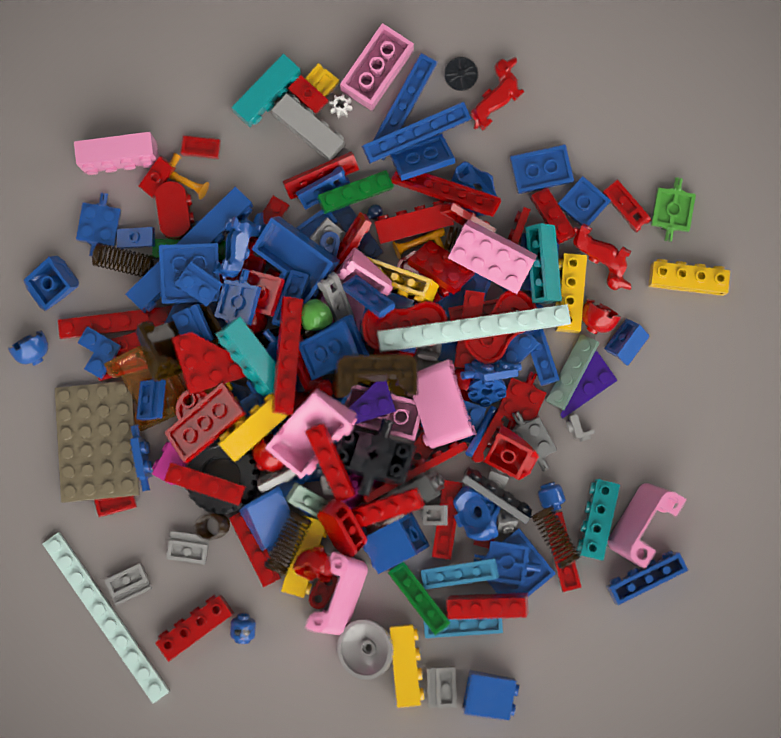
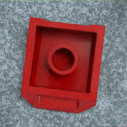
[483,425,539,480]

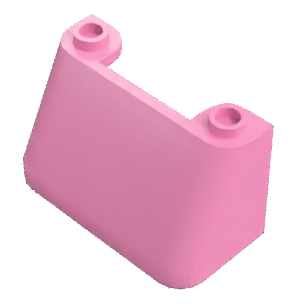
[317,248,393,331]
[413,359,476,449]
[305,551,368,635]

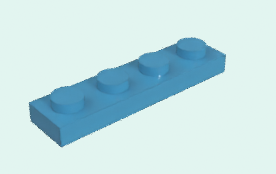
[421,558,499,590]
[424,616,503,638]

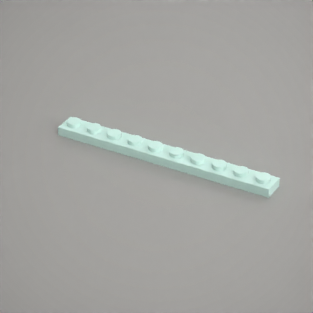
[377,304,571,352]
[43,532,170,703]

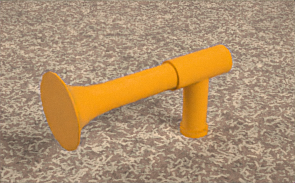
[169,153,209,200]
[392,228,446,259]

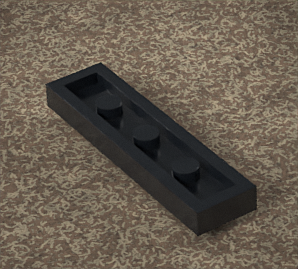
[462,467,532,524]

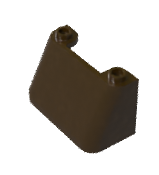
[136,304,225,382]
[332,355,418,398]

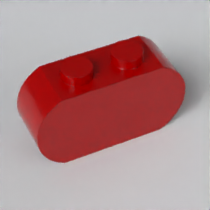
[155,181,195,240]
[317,499,367,557]

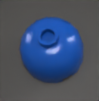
[8,330,48,366]

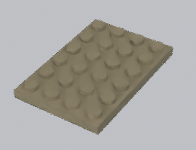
[55,380,140,503]

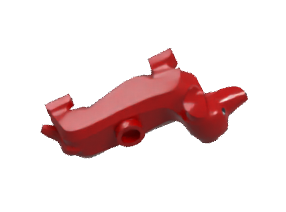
[471,57,525,131]
[573,223,632,290]

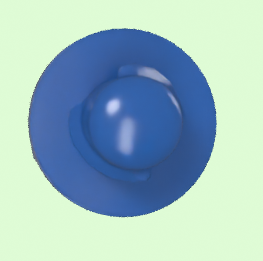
[467,378,506,407]

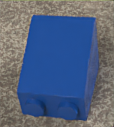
[239,487,298,551]
[363,512,430,574]
[462,670,519,721]

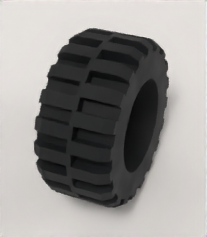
[185,446,260,514]

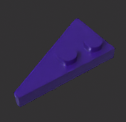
[560,350,618,419]
[349,381,396,425]

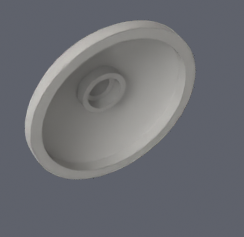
[337,619,393,679]

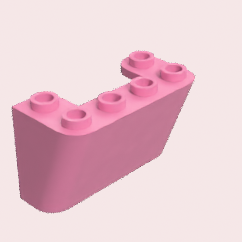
[265,389,358,479]
[608,483,686,568]

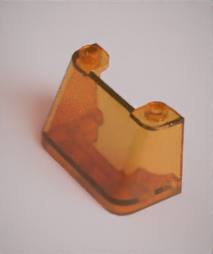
[104,345,191,432]

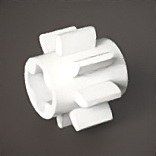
[329,94,353,118]

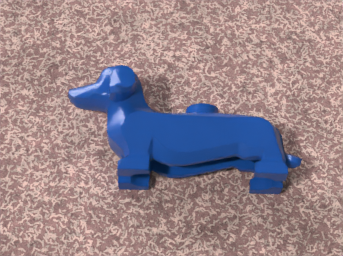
[213,212,267,279]

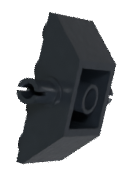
[336,419,417,497]

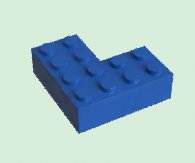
[252,216,340,311]

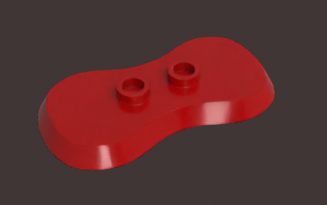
[463,290,537,364]
[362,301,448,350]

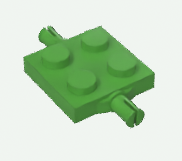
[651,177,696,242]

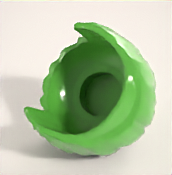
[301,299,333,331]

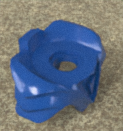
[451,162,497,216]
[453,485,501,541]

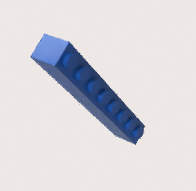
[125,186,254,313]

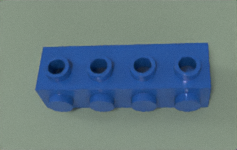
[606,550,689,605]

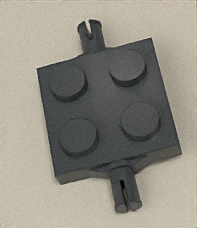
[511,411,557,471]

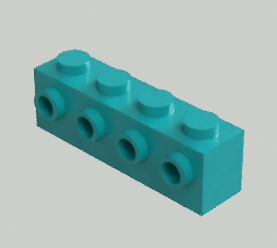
[231,53,301,127]
[526,223,562,304]
[215,317,276,396]
[576,479,620,561]

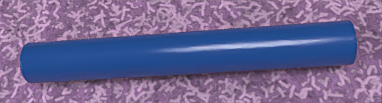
[465,406,497,457]

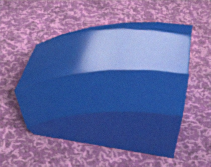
[23,256,79,311]

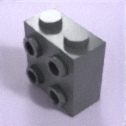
[393,470,445,503]

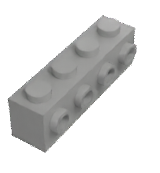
[272,94,345,161]

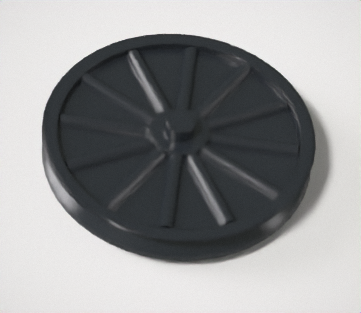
[444,57,478,91]

